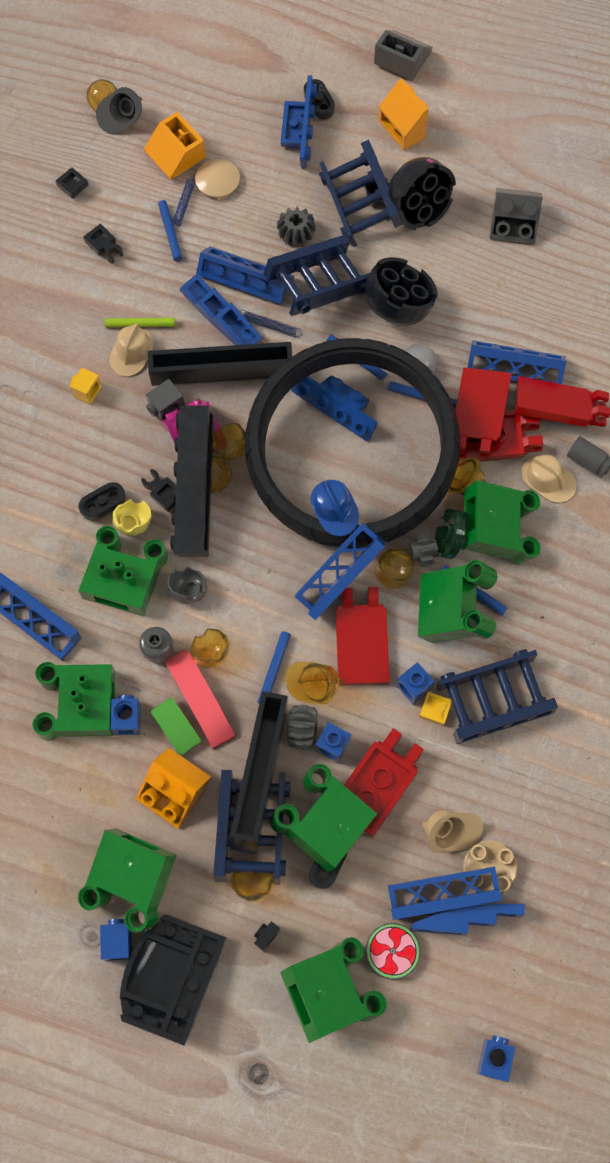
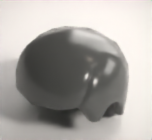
[167,567,207,604]

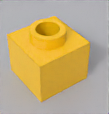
[70,367,102,405]

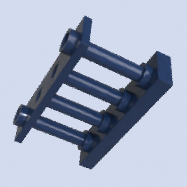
[319,140,403,247]
[264,234,370,317]
[436,649,558,744]
[213,770,290,885]

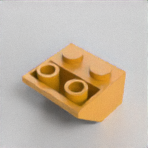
[378,79,429,151]
[144,111,206,181]
[135,748,211,829]

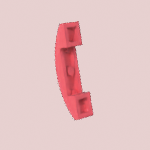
[164,649,236,749]

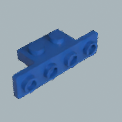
[281,75,317,168]
[292,375,377,441]

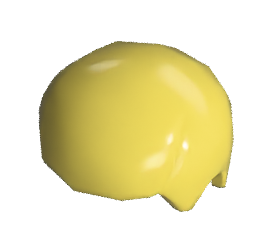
[113,499,152,536]

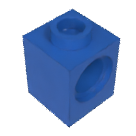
[396,662,435,705]
[111,695,141,735]
[315,722,351,763]
[100,919,132,961]
[477,1035,515,1082]

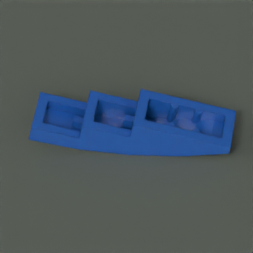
[179,273,263,345]
[411,903,525,935]

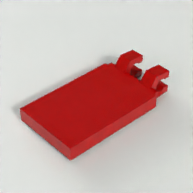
[455,367,511,459]
[515,376,610,427]
[458,410,543,464]
[336,587,390,686]
[344,728,424,837]

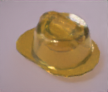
[448,458,486,496]
[285,661,343,704]

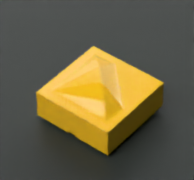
[419,692,451,726]

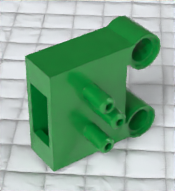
[463,480,541,565]
[78,526,168,616]
[418,560,498,643]
[32,662,115,741]
[270,764,377,872]
[78,828,177,933]
[280,937,387,1043]

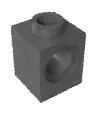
[146,379,185,421]

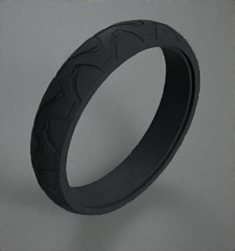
[245,338,460,548]

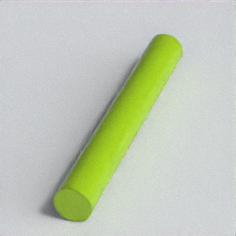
[105,318,175,328]

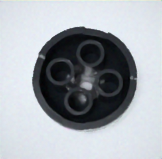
[388,157,456,230]
[365,257,438,326]

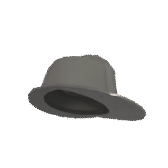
[96,87,143,134]

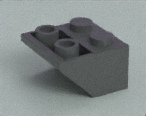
[374,30,433,81]
[489,188,543,244]

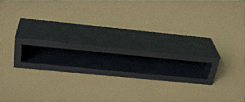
[148,342,292,386]
[170,405,215,557]
[230,691,288,855]

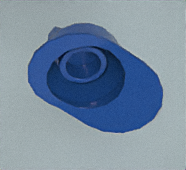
[310,480,360,536]

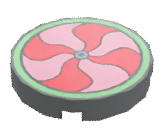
[365,923,420,980]

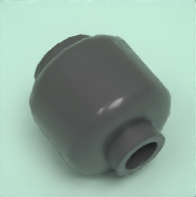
[139,627,174,663]

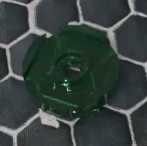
[435,508,468,559]

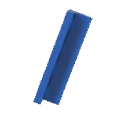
[196,246,294,304]
[467,340,567,384]
[294,522,385,620]
[0,573,82,661]
[388,866,502,920]

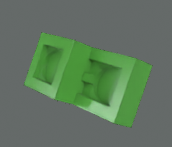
[150,697,201,756]

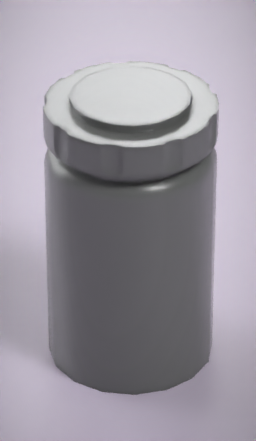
[567,436,610,478]

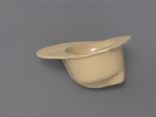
[109,323,154,377]
[522,455,577,503]
[422,810,483,853]

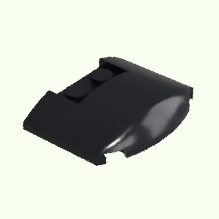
[120,914,226,1046]

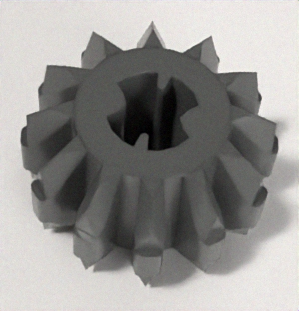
[277,206,316,247]
[287,704,318,750]

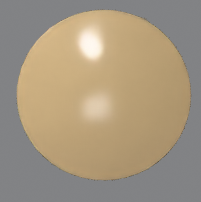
[195,159,240,201]
[463,840,518,893]

